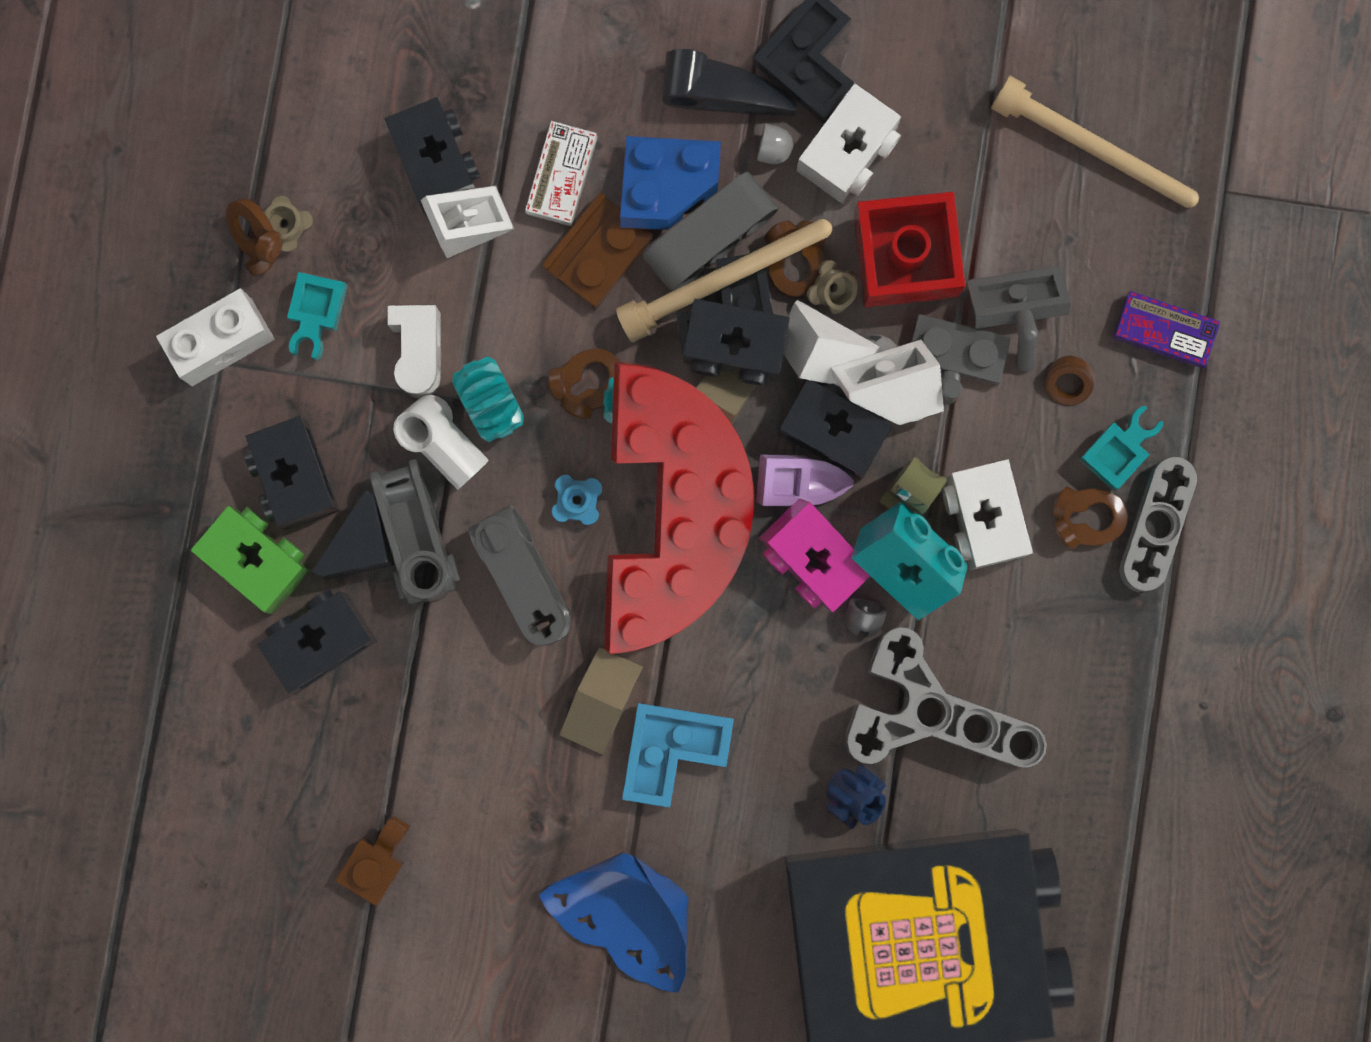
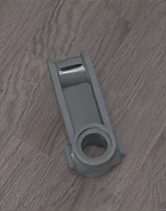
[370,458,461,604]
[468,504,572,646]

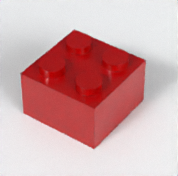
[853,191,965,308]

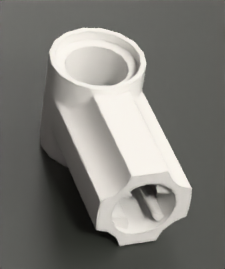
[393,395,489,490]

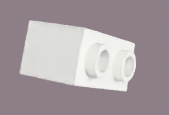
[796,84,901,203]
[156,288,275,386]
[942,459,1033,570]

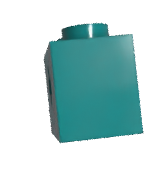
[851,501,968,620]

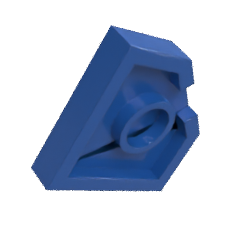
[620,136,721,230]

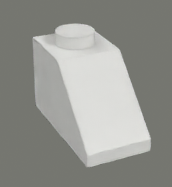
[831,340,944,425]

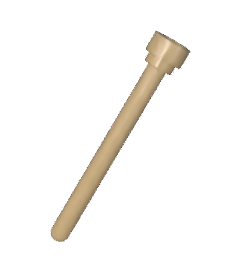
[990,75,1199,208]
[616,219,832,343]

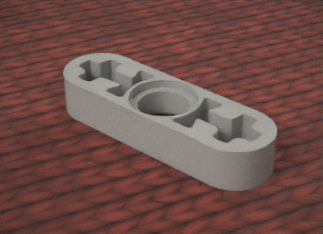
[1119,457,1197,592]

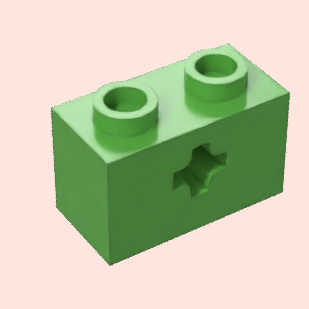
[191,506,310,615]

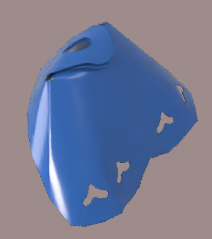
[539,852,689,993]

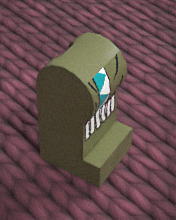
[877,456,947,516]

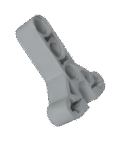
[844,627,1047,768]

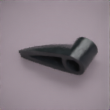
[662,49,797,116]

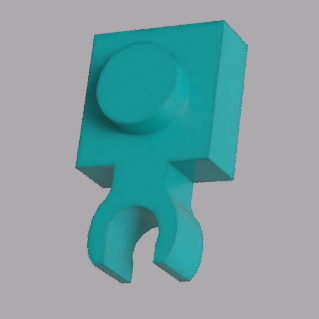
[287,272,347,361]
[1079,406,1164,492]

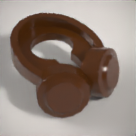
[226,198,282,276]
[765,220,827,298]
[548,349,620,419]
[1053,486,1128,550]

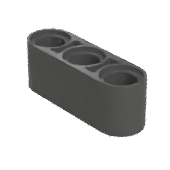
[642,172,779,292]

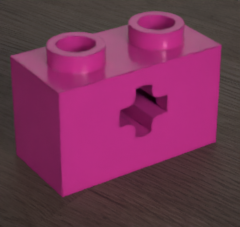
[759,498,870,612]

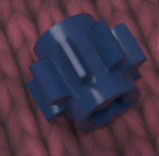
[826,764,886,829]

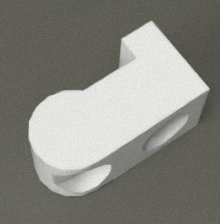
[388,305,441,399]

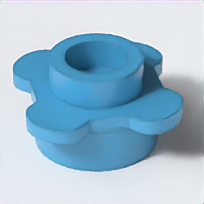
[552,475,602,525]

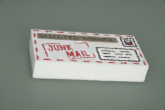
[525,121,597,227]

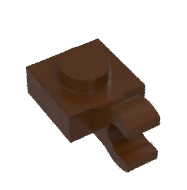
[335,816,410,906]

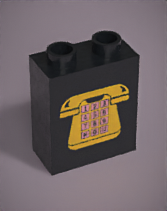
[784,828,1074,1042]

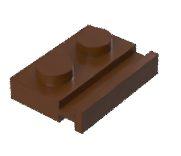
[542,192,655,310]

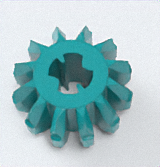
[452,356,524,442]

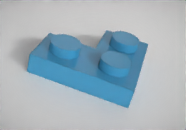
[622,703,734,808]

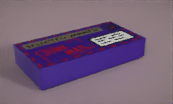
[1112,291,1221,369]

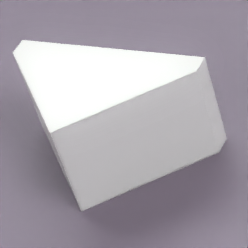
[421,186,514,258]
[783,301,879,386]

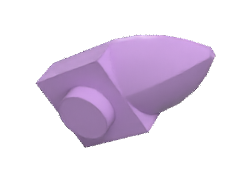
[756,455,854,506]

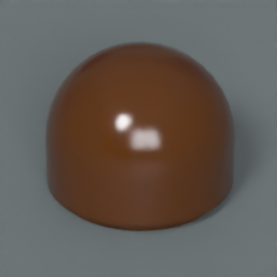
[1045,355,1094,406]

